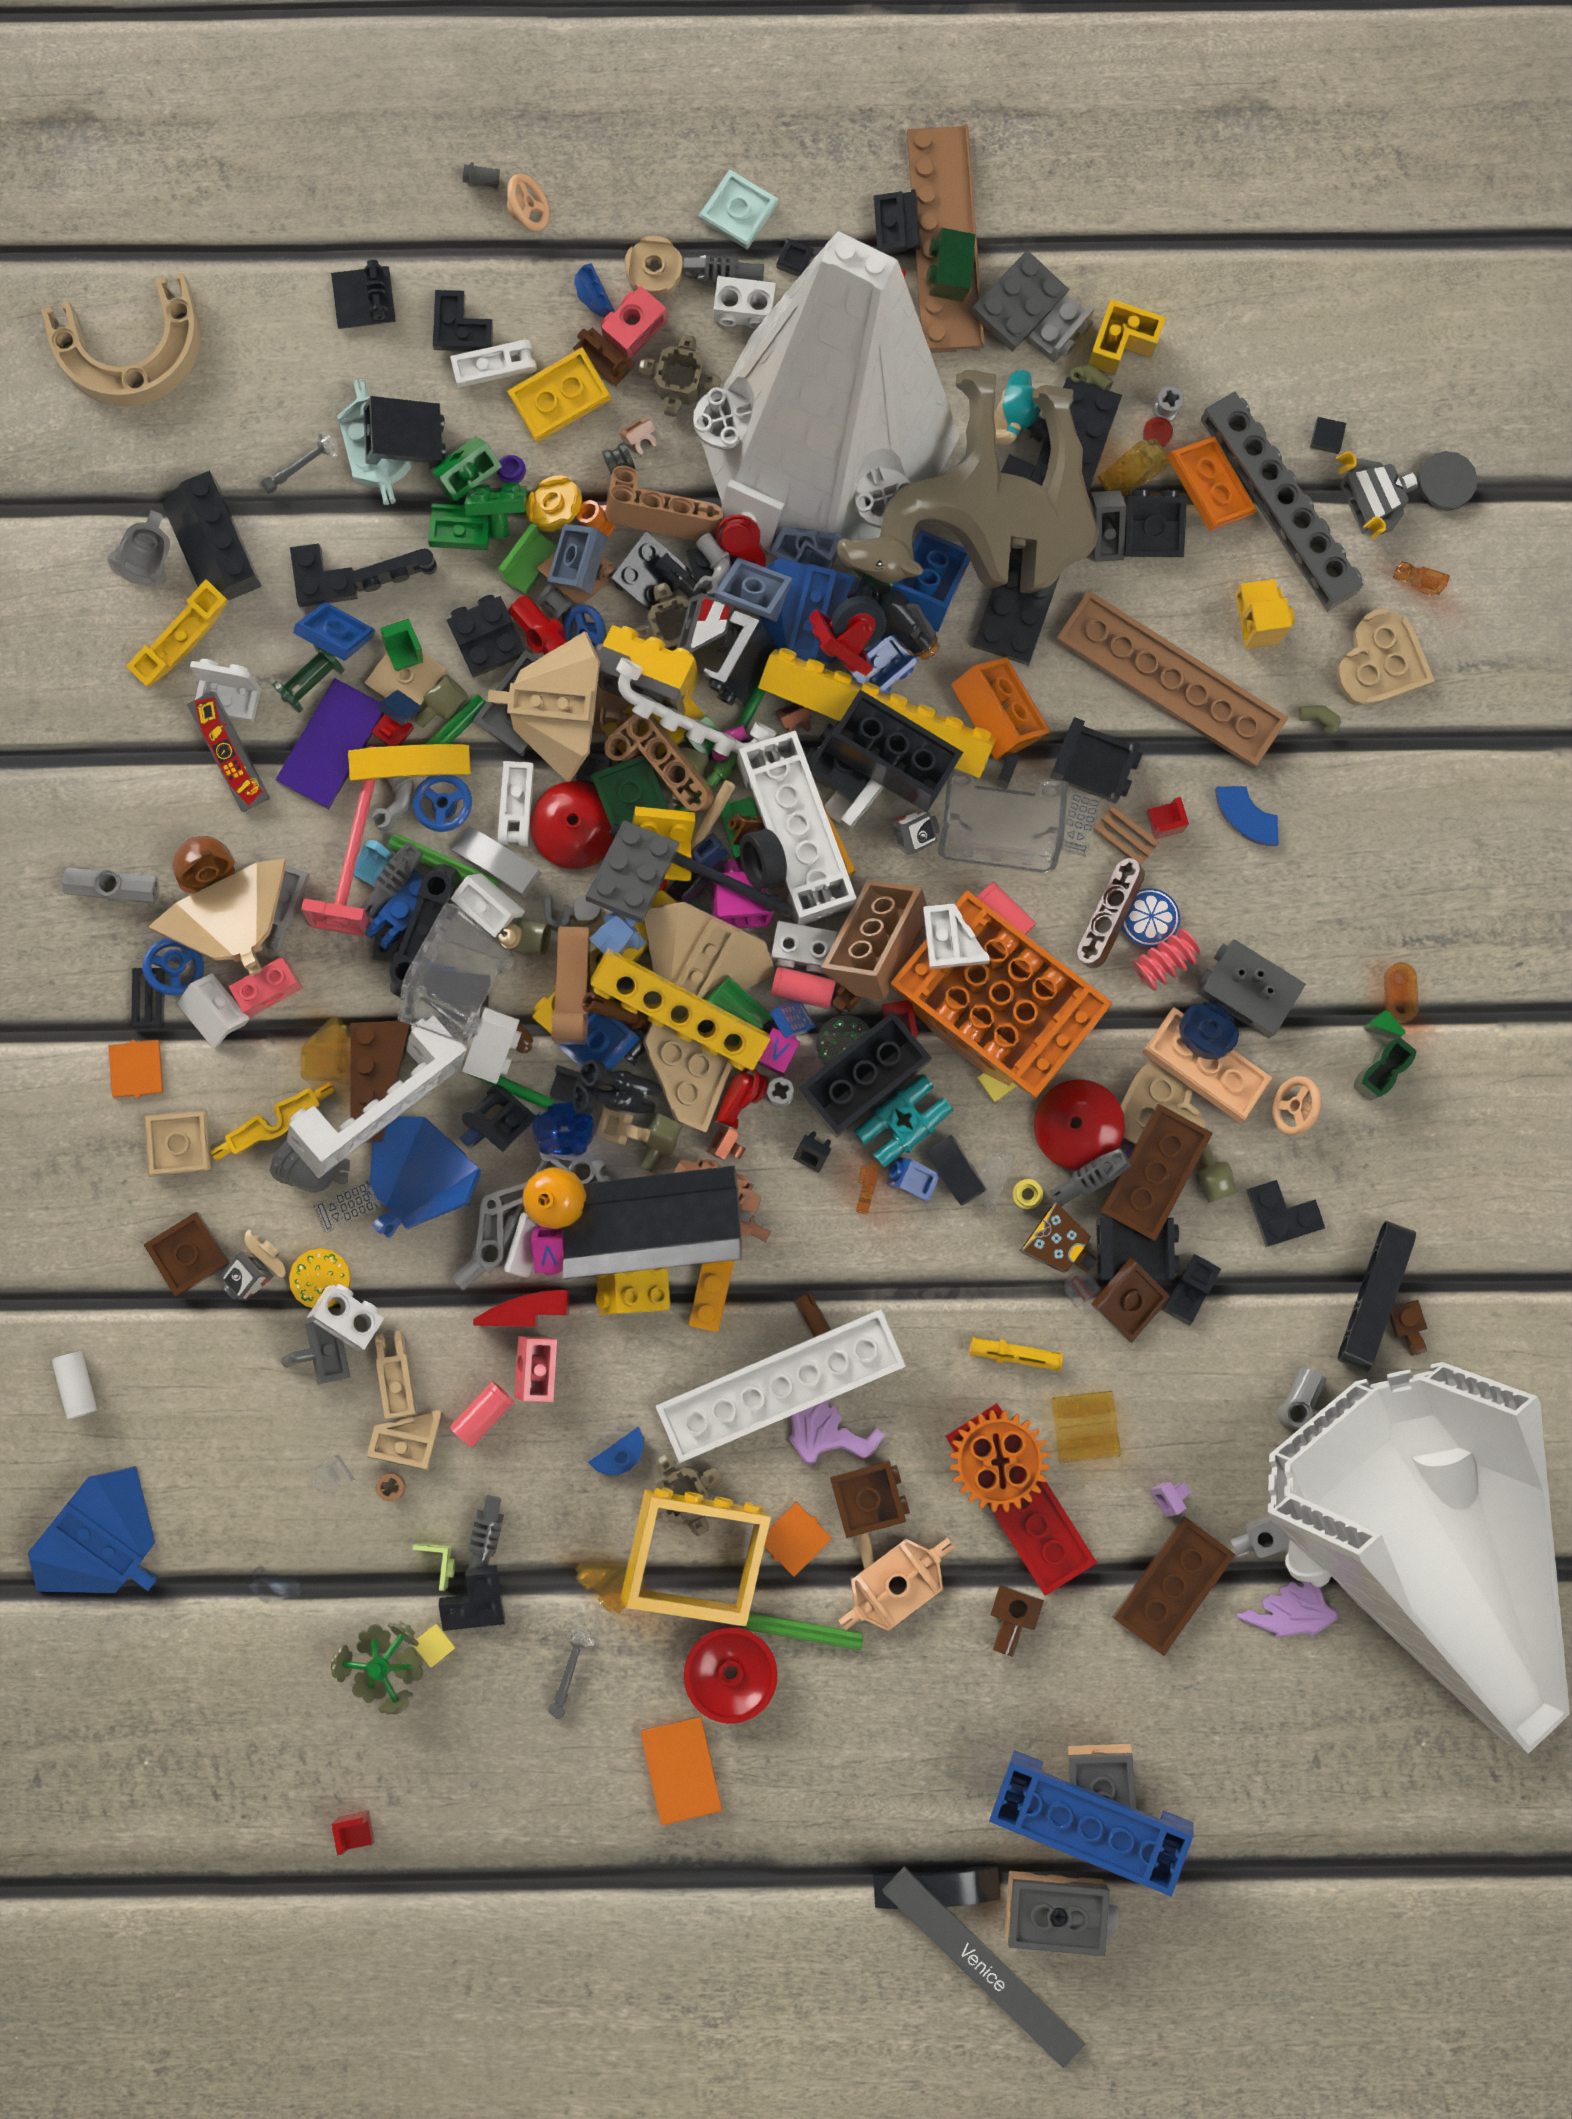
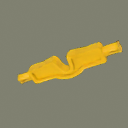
[210,1081,336,1161]

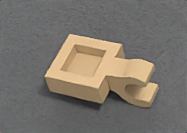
[596,1108,651,1145]

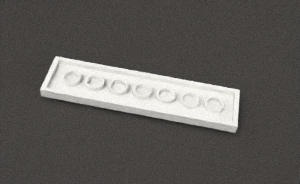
[656,1309,907,1463]

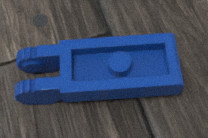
[365,870,425,950]

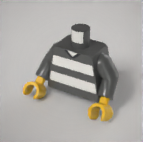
[1335,451,1418,540]

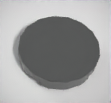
[1417,451,1478,511]

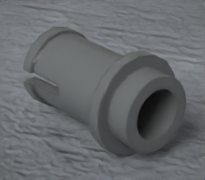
[463,162,500,189]

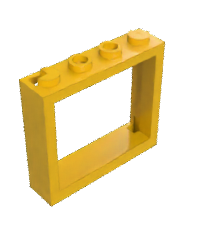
[620,1487,771,1626]

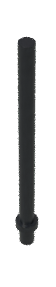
[610,823,794,917]

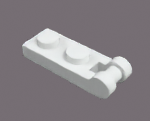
[450,340,537,388]
[498,761,534,847]

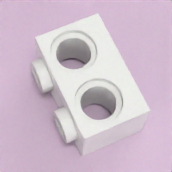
[713,276,776,329]
[307,1284,384,1351]

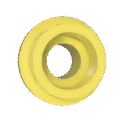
[1012,1179,1043,1210]

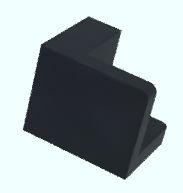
[550,1065,584,1104]

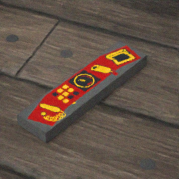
[187,691,270,812]

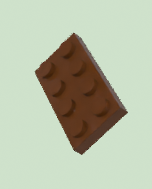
[1100,1104,1213,1241]
[1112,1516,1236,1656]

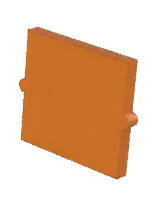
[108,1039,164,1098]
[764,1501,832,1577]

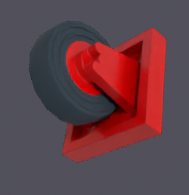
[809,596,886,677]

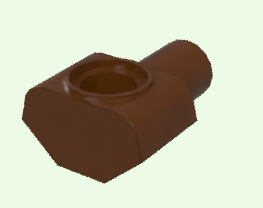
[990,1585,1044,1657]

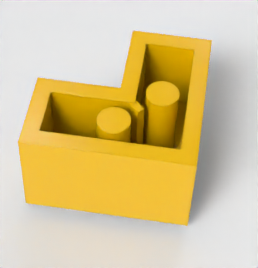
[1088,299,1166,375]
[1235,579,1295,649]

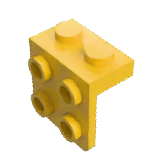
[596,1268,670,1316]

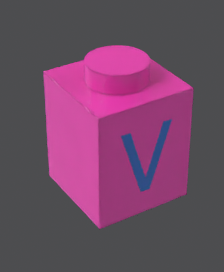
[757,1028,800,1077]
[531,1227,564,1275]

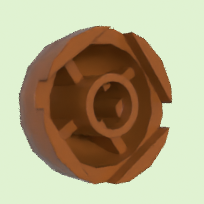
[172,836,235,894]

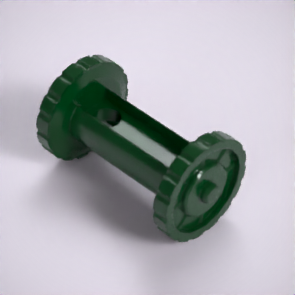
[271,644,345,713]

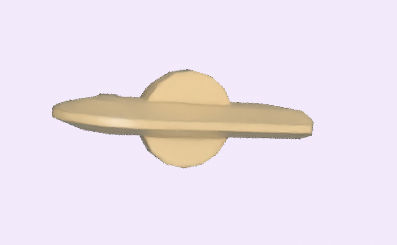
[244,1230,286,1278]

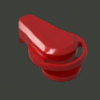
[716,514,766,567]
[716,1067,768,1129]

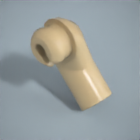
[498,922,522,949]

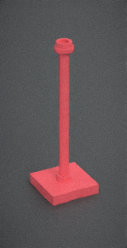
[301,747,376,938]

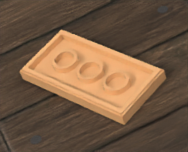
[1142,1007,1272,1124]

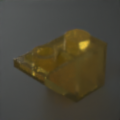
[1098,439,1171,496]
[301,1017,348,1081]
[575,1562,647,1614]

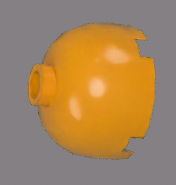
[522,1167,586,1229]

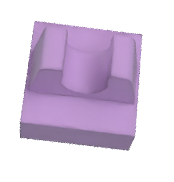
[1149,1482,1192,1517]

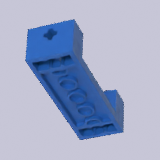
[989,1750,1194,1897]

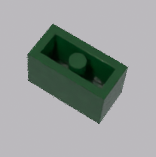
[926,228,976,302]

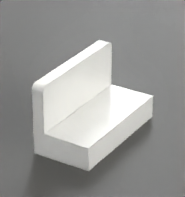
[825,779,885,832]
[450,874,525,938]
[177,973,249,1048]

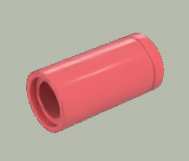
[977,881,1036,935]
[771,966,836,1010]
[450,1381,515,1448]

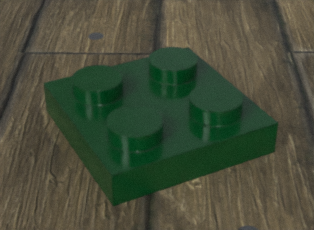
[591,754,669,827]

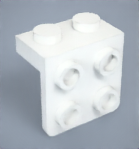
[190,659,261,723]

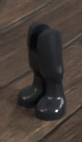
[573,1059,662,1115]

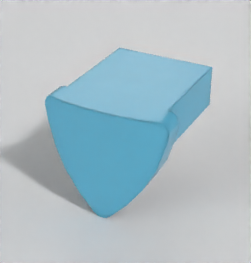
[353,839,394,888]

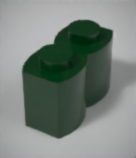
[1353,1037,1417,1101]

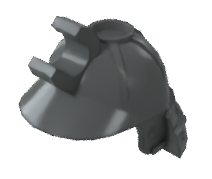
[269,1141,350,1193]

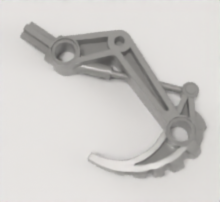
[452,1146,613,1291]

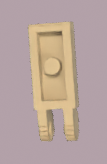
[375,1330,417,1420]

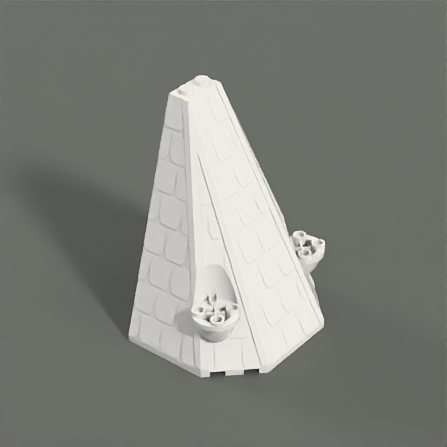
[693,231,960,561]
[1268,1362,1570,1754]

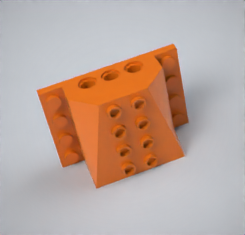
[890,890,1113,1099]

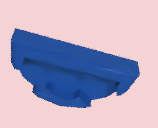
[574,263,615,318]
[588,1427,644,1475]

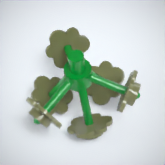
[331,1622,423,1715]

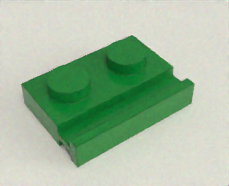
[428,503,491,550]
[705,975,772,1044]

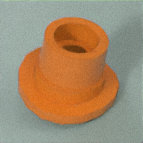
[576,500,616,537]

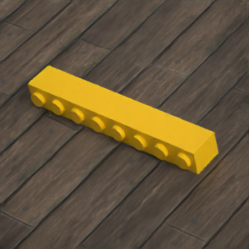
[758,648,996,778]

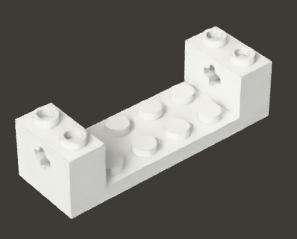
[737,730,857,925]
[287,1013,467,1178]

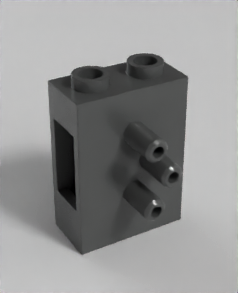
[1197,939,1306,1038]

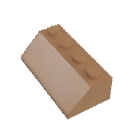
[821,880,927,1001]

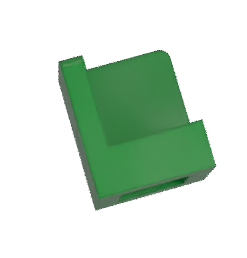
[380,618,423,671]

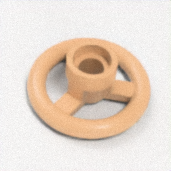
[507,174,550,231]
[1272,1076,1321,1136]

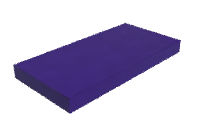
[275,678,384,810]

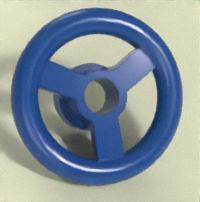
[563,604,606,648]
[412,775,472,832]
[142,938,204,996]

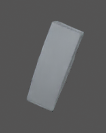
[451,826,541,898]

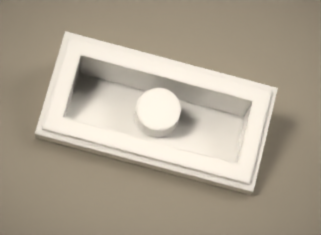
[504,1212,541,1278]

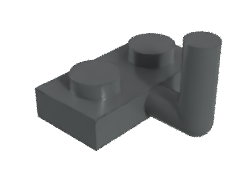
[281,1322,351,1385]

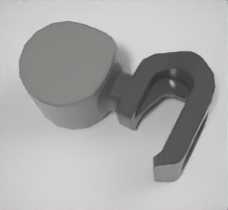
[544,894,601,932]

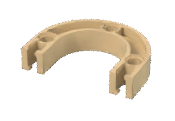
[41,273,201,406]

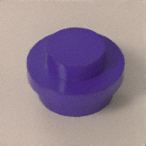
[496,455,526,483]

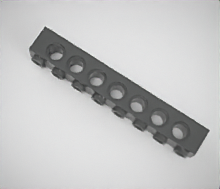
[1201,391,1364,612]

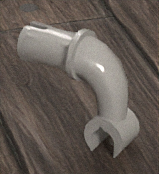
[693,532,731,597]
[371,777,414,831]

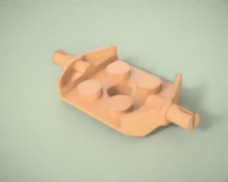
[838,1538,955,1631]

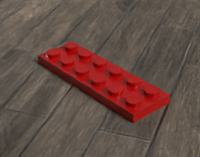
[945,1403,1097,1596]

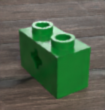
[429,436,502,501]

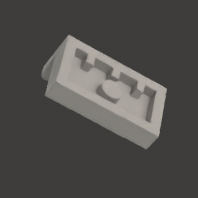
[1028,294,1094,363]

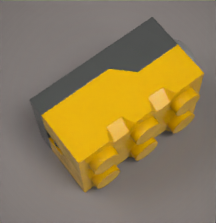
[594,625,700,715]

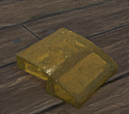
[1051,1391,1121,1464]

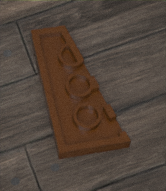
[350,1020,413,1143]

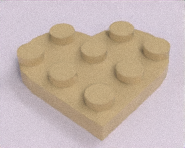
[1337,608,1435,706]
[1120,1061,1205,1145]

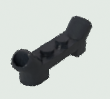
[389,864,461,999]

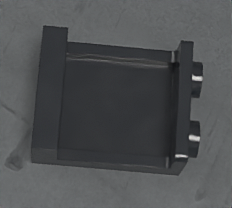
[363,396,446,469]
[701,611,778,707]
[1050,717,1143,804]
[1096,1218,1180,1280]

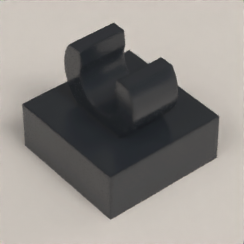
[793,1131,832,1173]

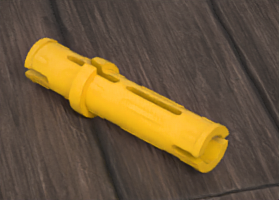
[969,1336,1063,1372]

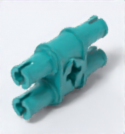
[853,1074,954,1168]

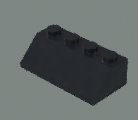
[162,470,262,601]
[824,690,963,813]
[798,1011,932,1138]

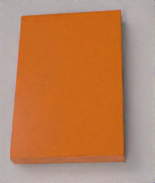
[1167,436,1257,532]
[640,1715,722,1826]

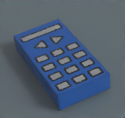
[770,1002,816,1038]

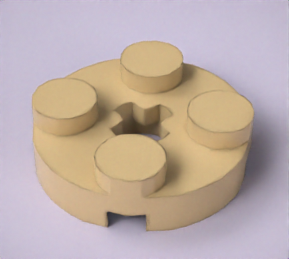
[624,236,683,296]

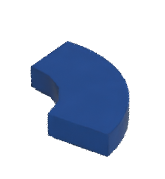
[1215,786,1279,846]

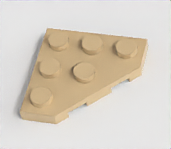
[643,1023,733,1133]

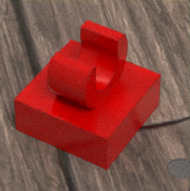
[372,714,414,746]

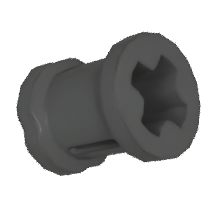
[536,584,576,623]

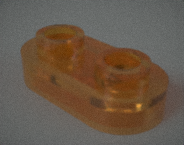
[1384,962,1419,1024]

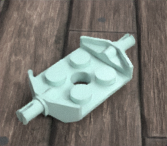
[337,379,411,505]

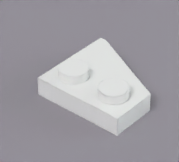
[923,904,990,969]

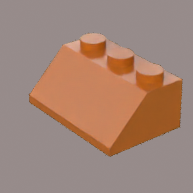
[950,657,1051,760]

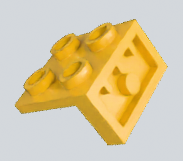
[632,806,695,881]

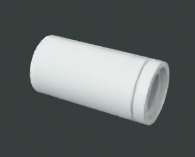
[51,1351,98,1420]

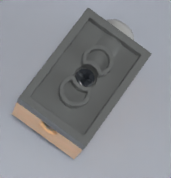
[1068,1744,1136,1809]
[1004,1871,1119,1956]

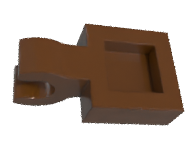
[832,986,862,1015]
[1389,1300,1428,1356]

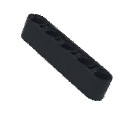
[1337,1221,1416,1372]

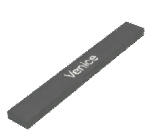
[882,1866,1085,2068]

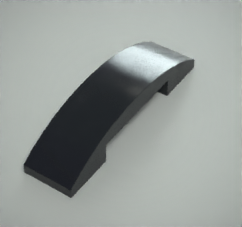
[873,1866,1000,1909]

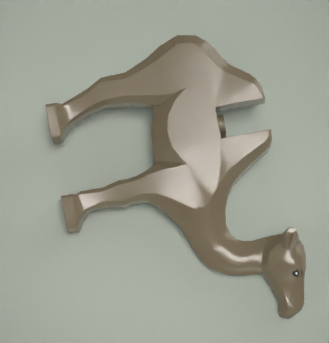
[837,370,1099,593]

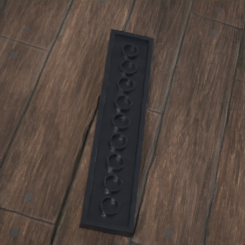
[973,377,1122,666]

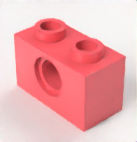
[601,286,668,359]
[228,957,303,1018]
[514,1336,557,1402]

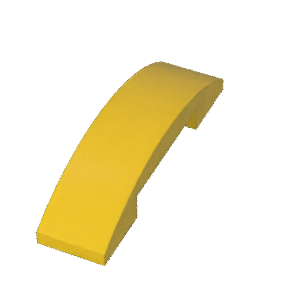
[126,579,228,687]
[348,744,471,781]

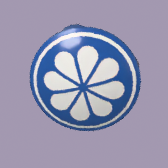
[1121,888,1180,947]

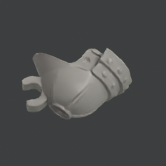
[107,510,170,586]

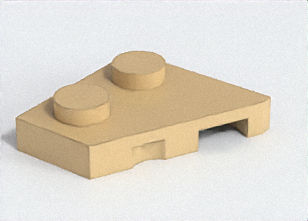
[367,1410,443,1471]

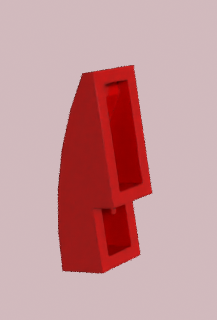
[473,1290,569,1327]

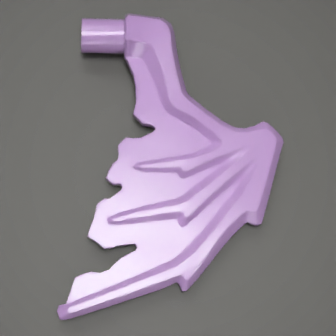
[789,1399,885,1464]
[1236,1581,1338,1638]

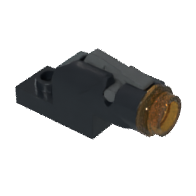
[846,574,940,660]

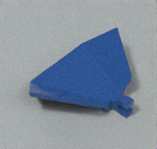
[760,558,857,664]
[369,1117,481,1238]
[28,1466,158,1593]

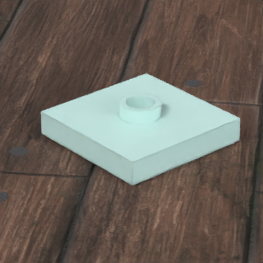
[698,169,778,250]

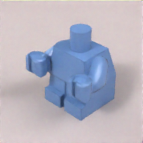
[589,911,646,955]

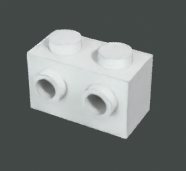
[771,921,837,975]
[462,1008,522,1084]

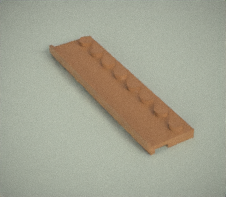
[907,124,984,353]

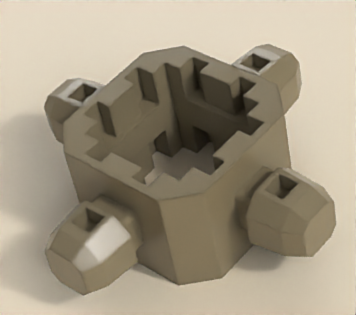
[639,335,721,417]
[634,583,692,653]
[656,1453,723,1536]

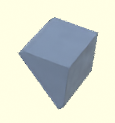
[547,524,608,594]
[714,557,792,622]

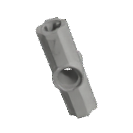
[62,867,159,904]

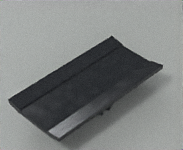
[562,1166,742,1279]

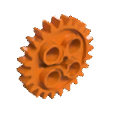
[949,1410,1050,1512]

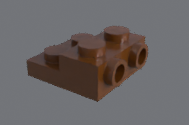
[830,1460,910,1538]

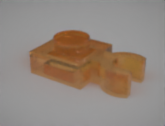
[1393,561,1450,595]
[855,1160,881,1215]

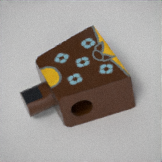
[1019,1202,1098,1273]

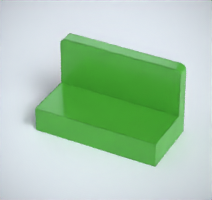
[498,523,558,595]

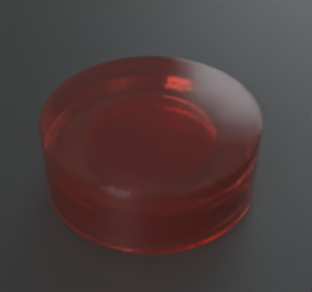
[1142,417,1173,449]

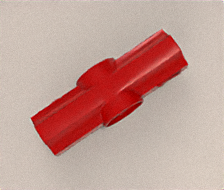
[508,595,568,655]

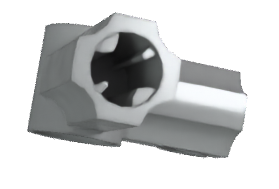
[1277,1367,1327,1430]

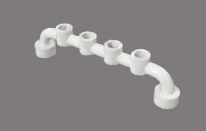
[616,658,777,757]

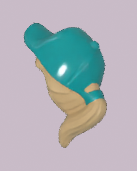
[995,370,1041,446]

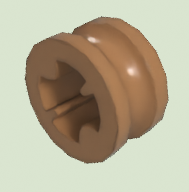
[376,1473,406,1501]

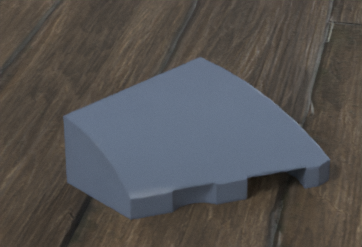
[770,526,845,569]

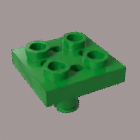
[464,482,528,538]

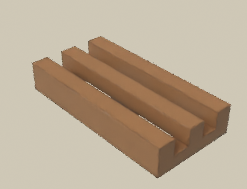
[1093,806,1160,865]

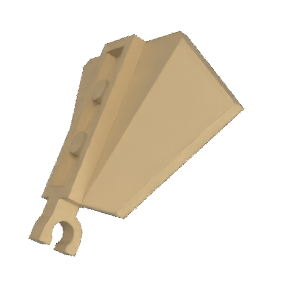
[487,632,600,782]
[148,859,287,976]
[644,902,776,1019]

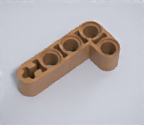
[605,466,724,541]
[604,714,716,812]
[552,926,591,1045]

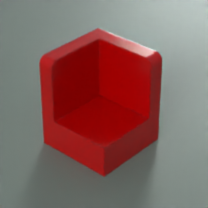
[1147,797,1189,839]
[881,1000,918,1038]
[331,1811,374,1856]

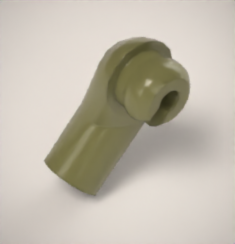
[1069,365,1114,391]
[1298,705,1341,734]

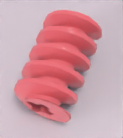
[1132,928,1200,991]

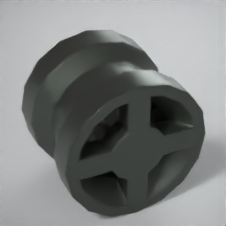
[602,442,635,475]

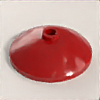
[530,781,615,869]
[1034,1079,1125,1170]
[684,1627,778,1724]

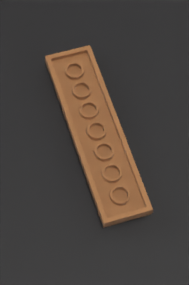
[1056,590,1288,769]

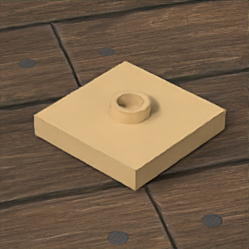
[364,652,448,718]
[144,1110,212,1177]

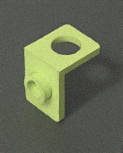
[412,1543,456,1591]

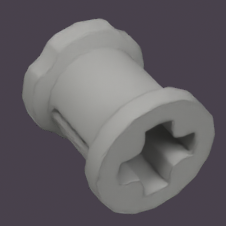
[1153,386,1184,422]
[767,1077,794,1108]

